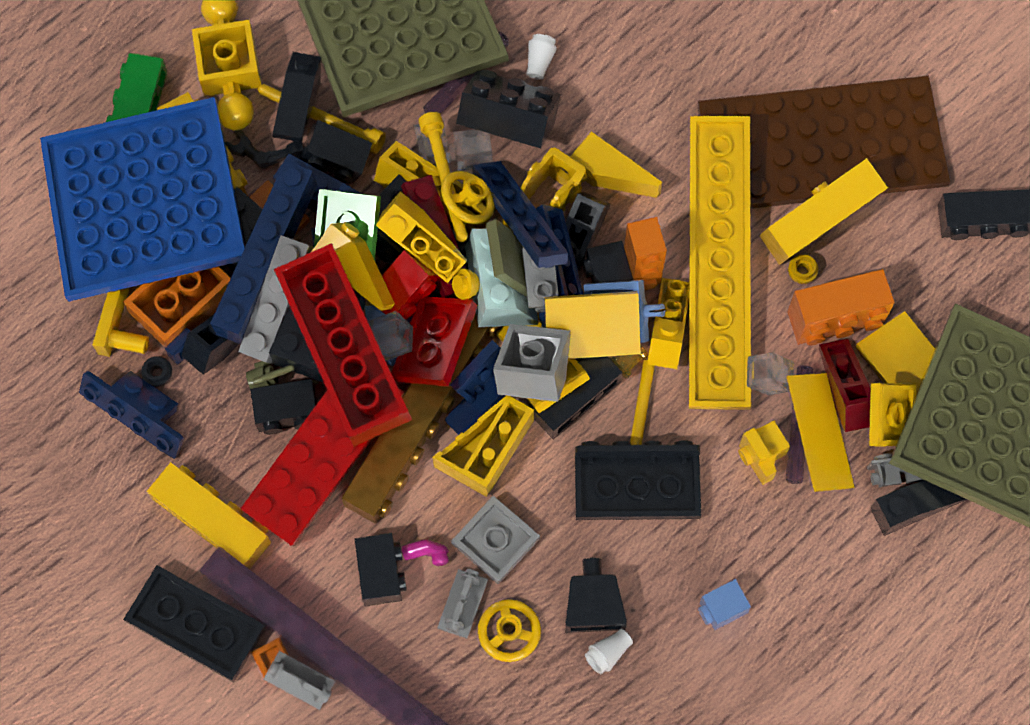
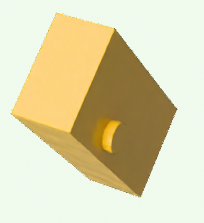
[759,158,888,265]

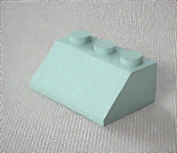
[465,229,539,327]

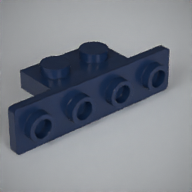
[445,340,505,435]
[79,371,184,459]

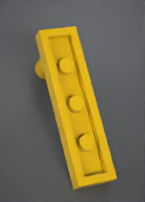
[92,287,149,357]

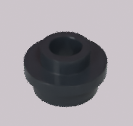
[141,356,172,387]

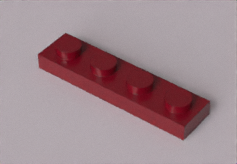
[401,175,466,298]

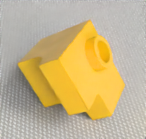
[738,420,790,485]

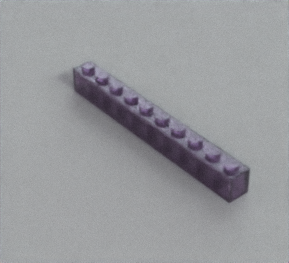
[199,546,449,725]

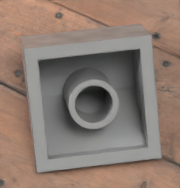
[493,324,570,402]

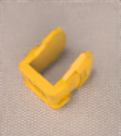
[521,147,586,213]

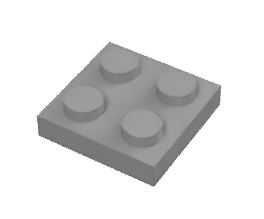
[451,496,540,585]

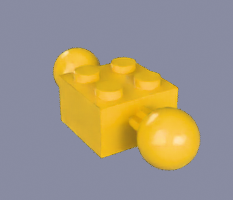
[192,0,261,130]

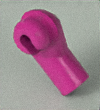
[402,539,449,566]

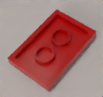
[391,296,478,387]

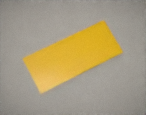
[786,373,855,492]

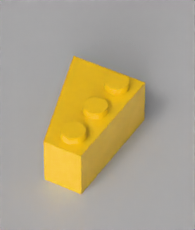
[432,396,534,497]

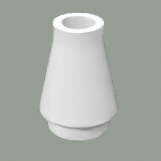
[526,34,557,80]
[585,629,633,674]

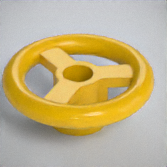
[441,171,495,224]
[478,599,541,662]

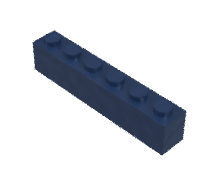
[210,161,317,344]

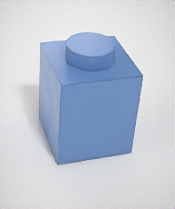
[698,579,751,630]

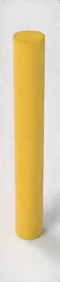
[630,360,655,445]

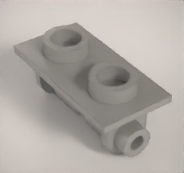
[522,248,558,313]
[867,454,924,488]
[437,569,488,638]
[263,651,335,710]

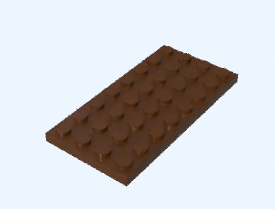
[697,75,950,209]

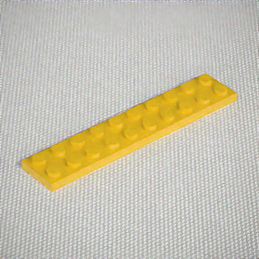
[689,116,751,410]

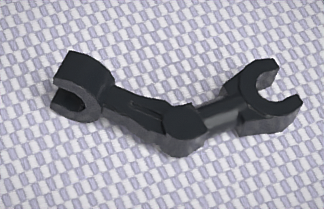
[225,130,304,168]

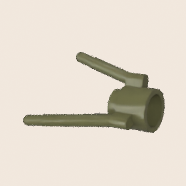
[246,361,319,389]

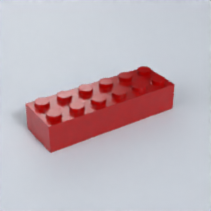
[274,243,412,446]
[240,388,404,546]

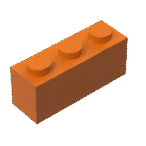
[624,217,667,291]

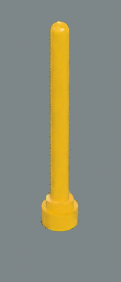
[258,84,386,154]
[418,112,468,242]

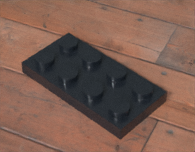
[123,565,266,683]

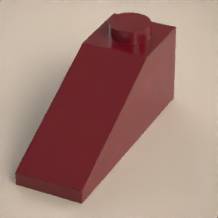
[819,339,871,432]

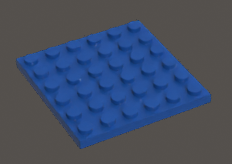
[40,97,245,302]

